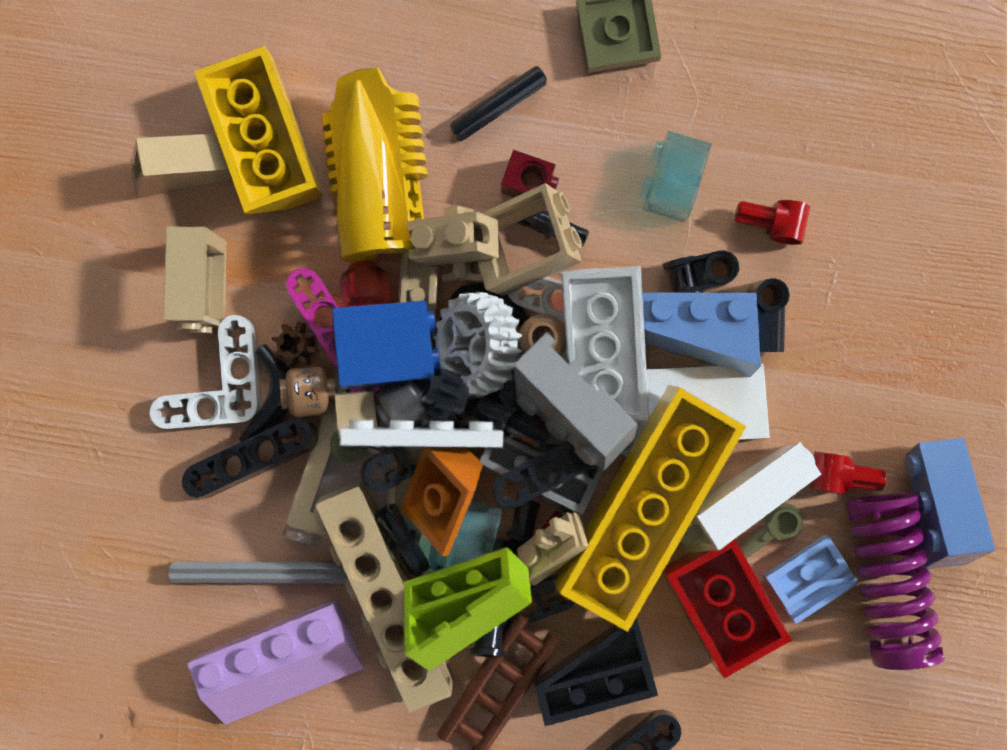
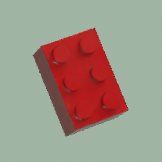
[662,539,792,679]

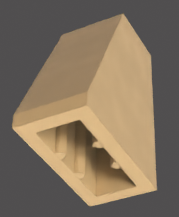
[131,133,232,197]

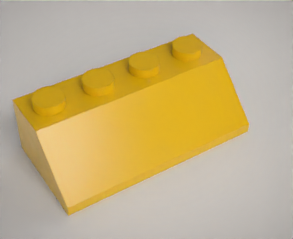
[194,46,324,214]

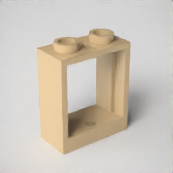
[474,183,582,296]
[164,227,227,334]

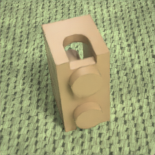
[408,211,499,266]

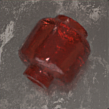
[340,261,391,307]

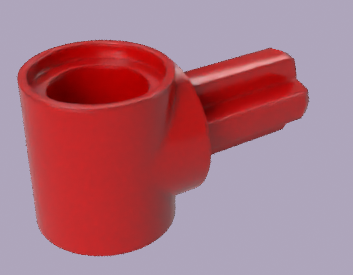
[735,200,810,245]
[810,451,887,494]

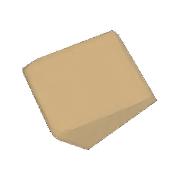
[335,390,377,438]

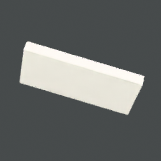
[561,266,649,421]
[630,364,770,446]

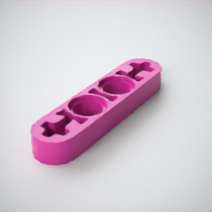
[286,268,382,396]

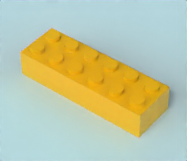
[554,385,747,632]

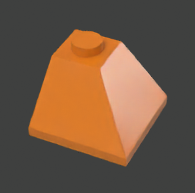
[401,446,483,556]

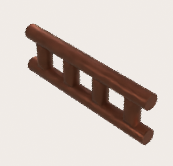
[437,611,562,750]

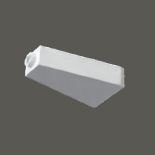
[680,442,821,553]

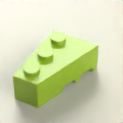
[404,548,532,671]

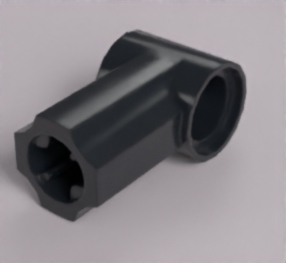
[747,278,790,352]

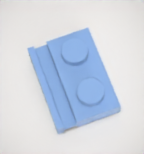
[762,535,859,624]

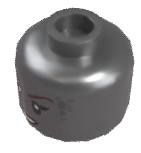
[376,381,433,428]

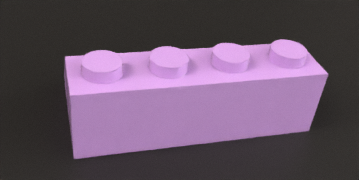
[187,598,365,725]

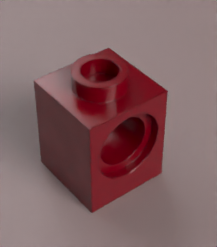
[501,149,559,198]

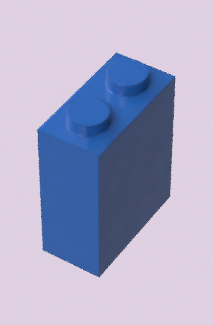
[332,301,440,390]

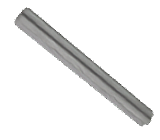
[169,561,348,583]

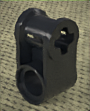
[662,250,739,293]

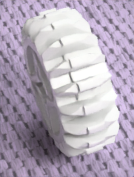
[432,292,523,396]

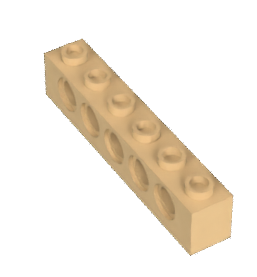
[314,479,453,713]

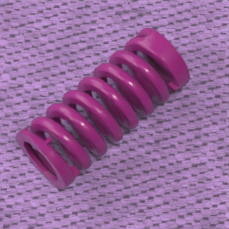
[845,493,945,670]

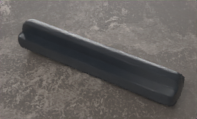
[450,66,547,141]

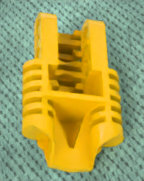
[321,67,428,264]

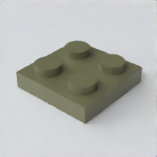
[575,0,661,73]

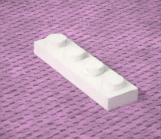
[340,419,503,447]

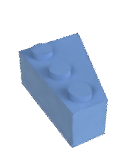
[642,293,761,377]
[905,438,996,569]

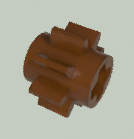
[271,322,321,368]

